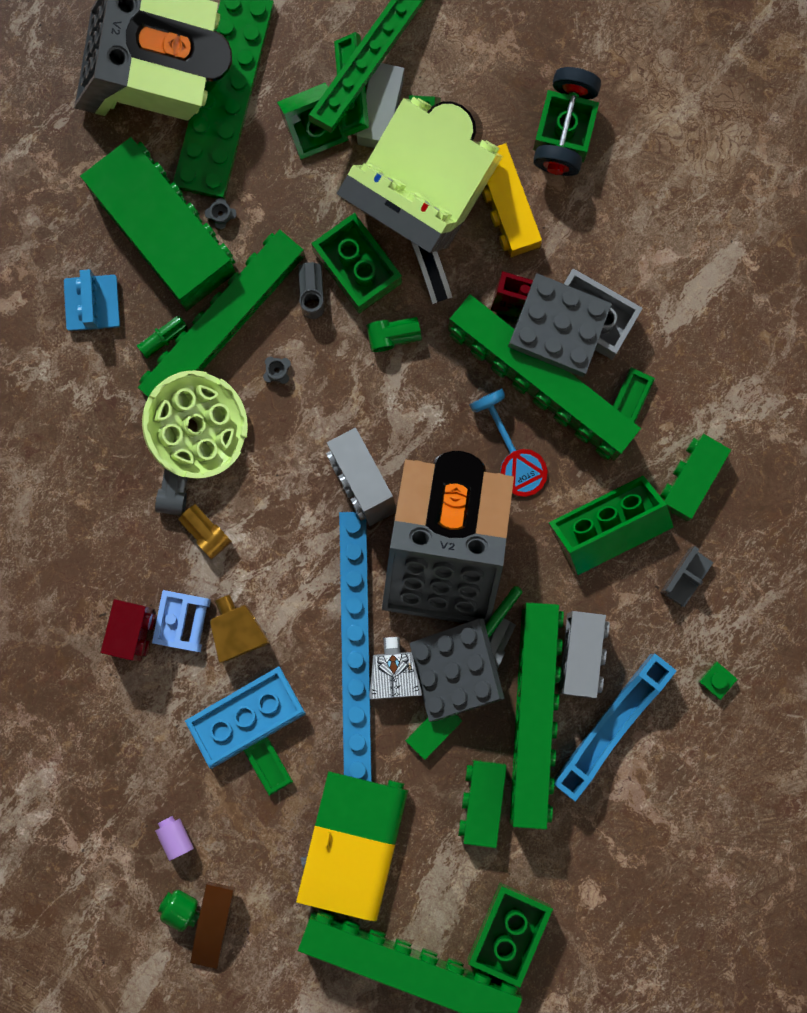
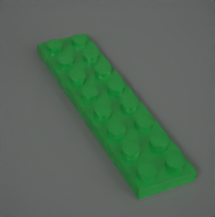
[173,0,274,199]

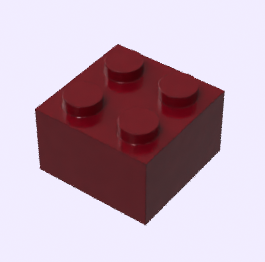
[100,599,157,661]

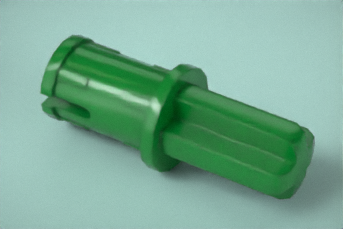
[136,316,187,359]

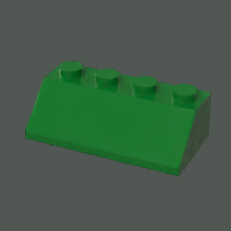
[549,475,674,575]

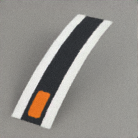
[411,241,452,304]

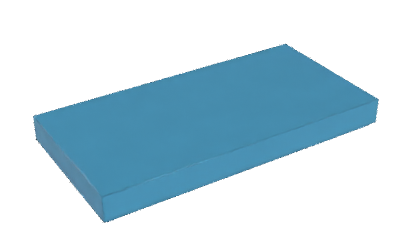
[185,666,306,769]

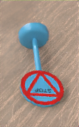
[469,388,548,497]

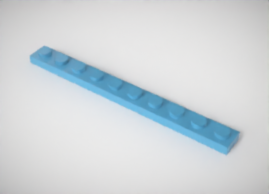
[339,512,372,782]

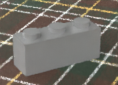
[353,63,404,148]

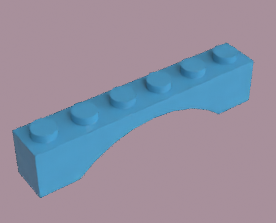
[554,653,677,802]

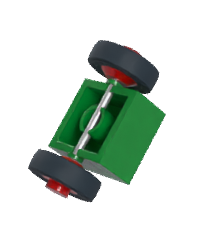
[533,67,601,176]

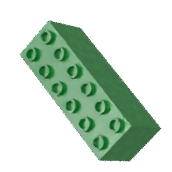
[80,137,236,312]

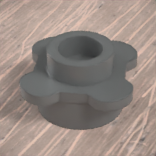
[205,198,237,229]
[263,356,291,384]

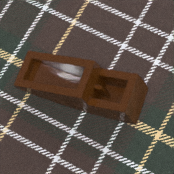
[190,882,235,969]

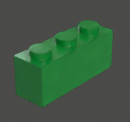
[660,433,731,521]
[458,759,507,848]

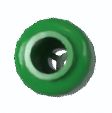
[157,890,200,932]

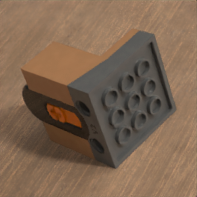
[382,451,514,624]

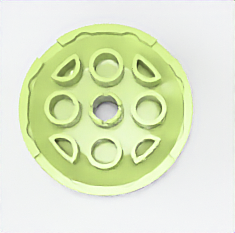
[142,370,248,479]

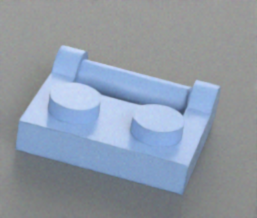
[152,590,211,653]

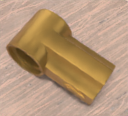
[178,504,232,559]

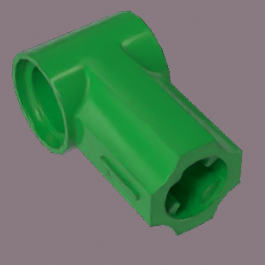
[366,317,422,352]

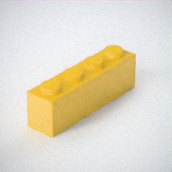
[482,143,542,258]

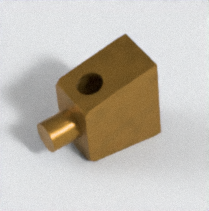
[210,595,270,663]

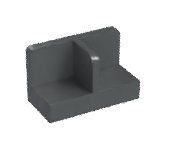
[660,546,714,607]

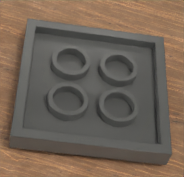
[508,273,612,377]
[409,619,505,722]

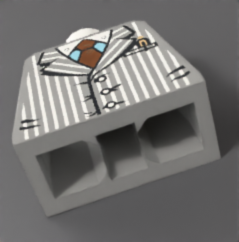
[370,637,422,699]

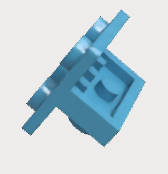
[64,269,120,331]

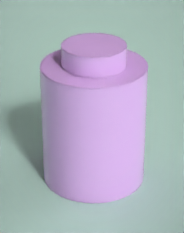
[155,816,194,861]

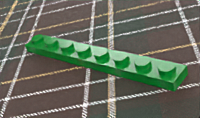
[308,0,426,133]

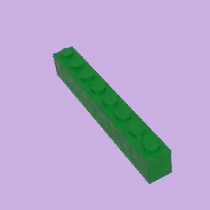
[138,229,305,397]

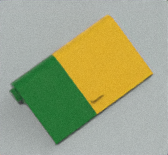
[296,771,409,921]

